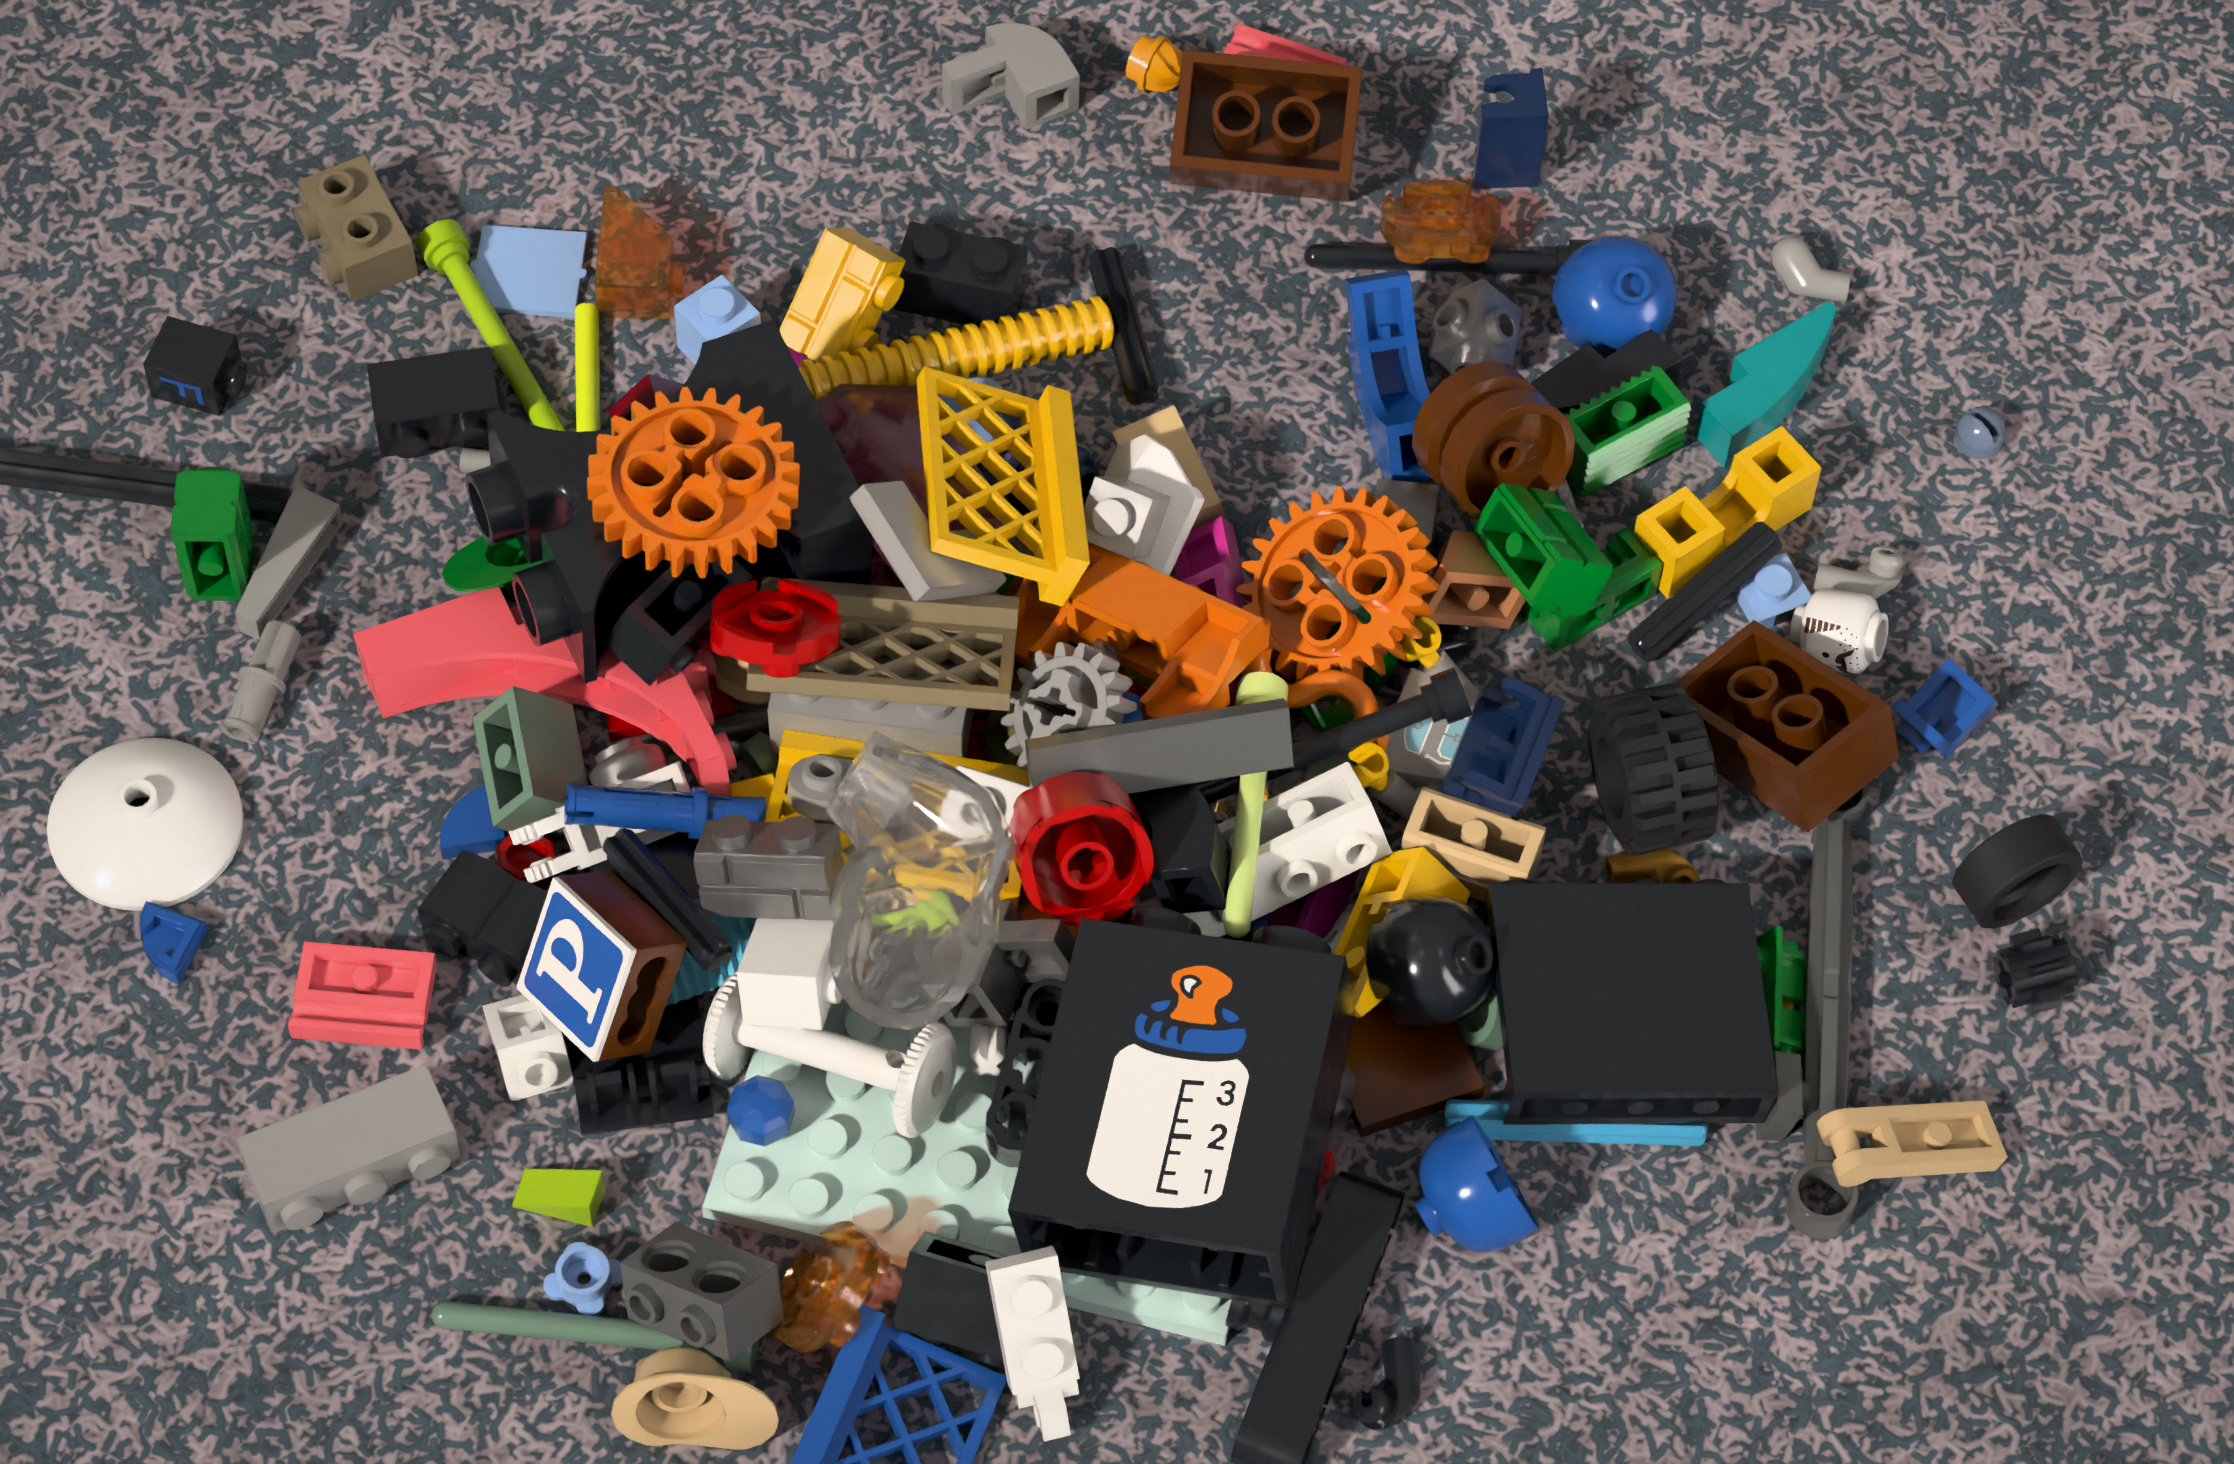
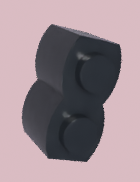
[417,850,548,987]

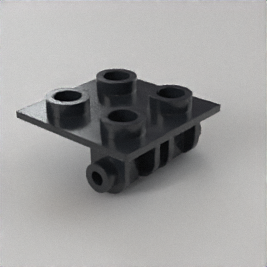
[569,997,714,1136]

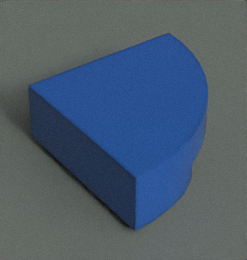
[440,786,505,860]
[140,901,208,985]

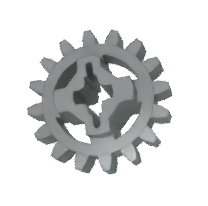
[1001,642,1137,771]

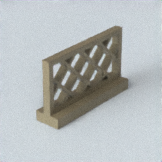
[746,576,1020,711]

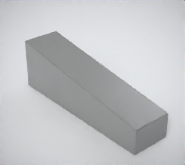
[235,485,343,640]

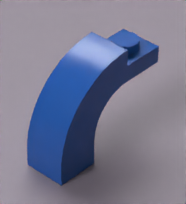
[1345,269,1432,482]

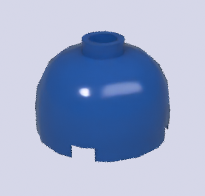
[1552,235,1678,358]
[1414,1115,1539,1253]

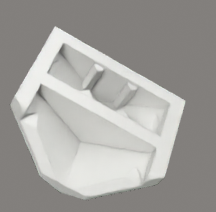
[1104,434,1205,576]

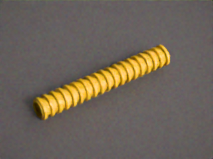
[798,296,1114,412]

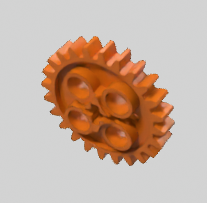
[587,387,800,578]
[1236,486,1439,681]

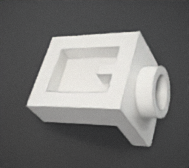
[482,994,573,1101]

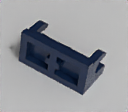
[1471,68,1549,189]
[1439,677,1565,817]

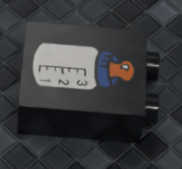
[1008,906,1356,1309]

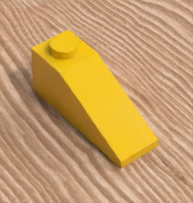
[1335,847,1471,1017]

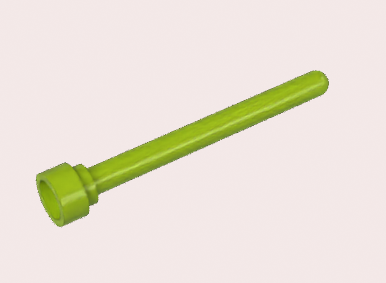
[416,219,565,431]

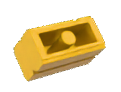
[779,227,906,363]

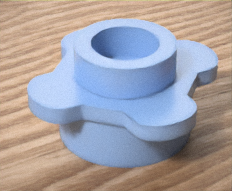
[543,1242,623,1316]

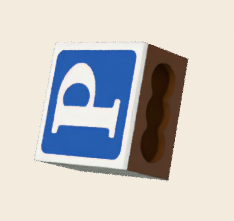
[516,870,688,1062]

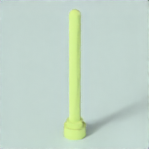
[1224,672,1288,938]

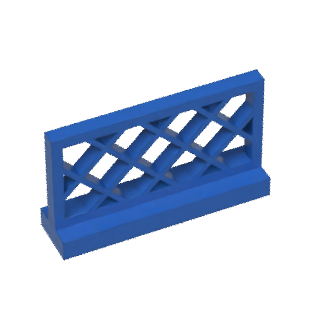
[790,1303,1007,1464]

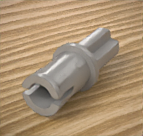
[219,620,301,744]

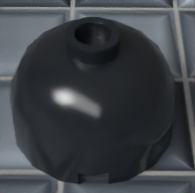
[1366,895,1496,1029]

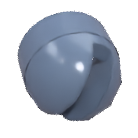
[1954,407,2006,459]

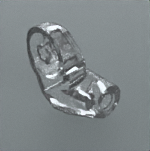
[824,731,1017,1031]

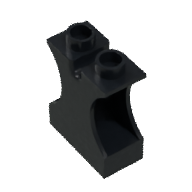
[465,320,873,684]

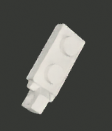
[985,1246,1080,1442]

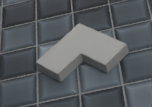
[849,481,1007,602]

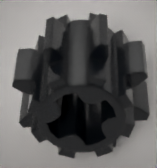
[1993,928,2078,1014]

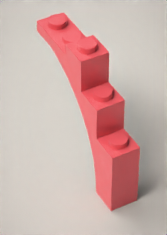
[353,586,737,796]

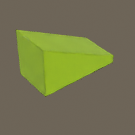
[512,1168,605,1227]

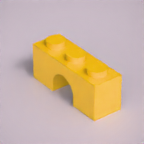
[1634,425,1822,599]

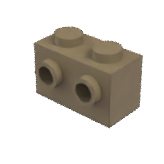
[294,155,418,302]

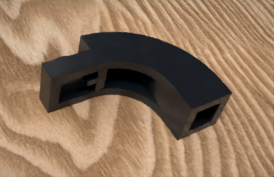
[1128,783,1231,914]

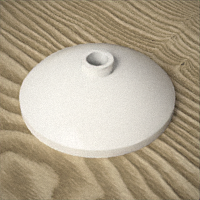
[47,738,243,911]

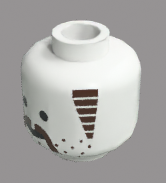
[1790,588,1889,674]

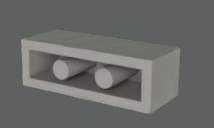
[236,1064,461,1233]

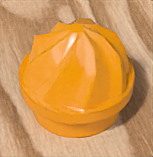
[1126,35,1183,93]

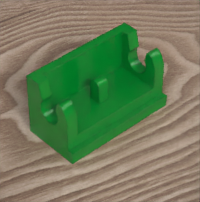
[1520,528,1663,652]

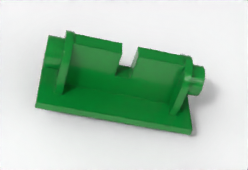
[1756,925,1805,1057]

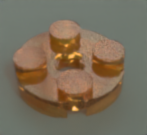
[1380,180,1502,264]
[772,1221,890,1353]

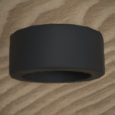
[1952,814,2083,929]

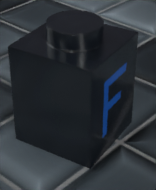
[143,316,247,416]

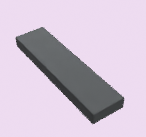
[1025,698,1294,794]

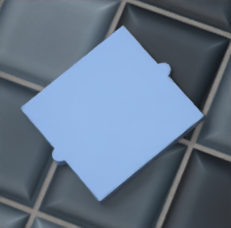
[470,225,588,318]

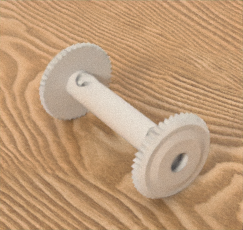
[703,971,957,1138]

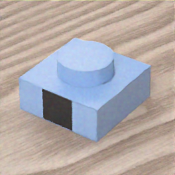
[1733,552,1811,628]

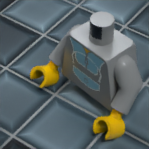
[1348,617,1480,821]

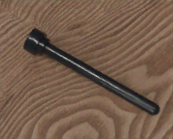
[1304,239,1593,276]
[1193,667,1472,804]

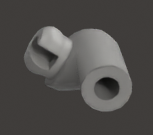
[1771,235,1851,303]
[1812,546,1904,599]

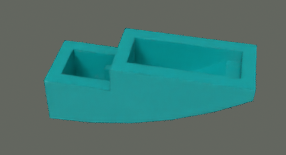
[1694,301,1837,468]

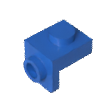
[1890,658,1999,759]

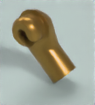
[1605,848,1701,883]

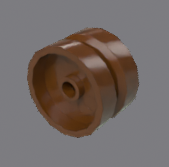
[1412,361,1575,520]

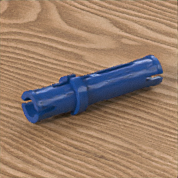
[564,782,766,839]

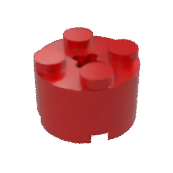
[1008,771,1154,927]

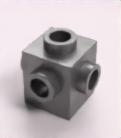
[1427,278,1522,375]

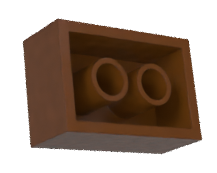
[1170,49,1362,202]
[1675,620,1900,832]

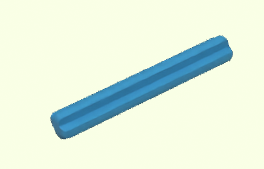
[1443,1099,1708,1146]

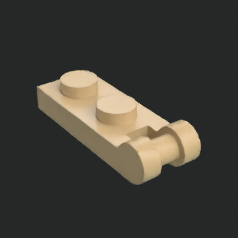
[1816,1100,2008,1187]

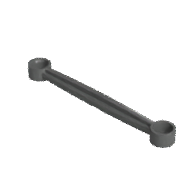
[1786,784,1869,1239]

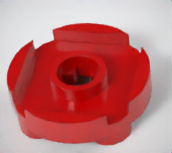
[710,579,841,678]

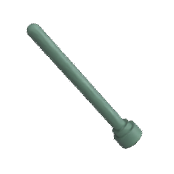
[432,1301,759,1373]

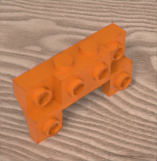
[1015,542,1267,720]

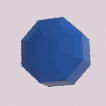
[727,1075,795,1147]

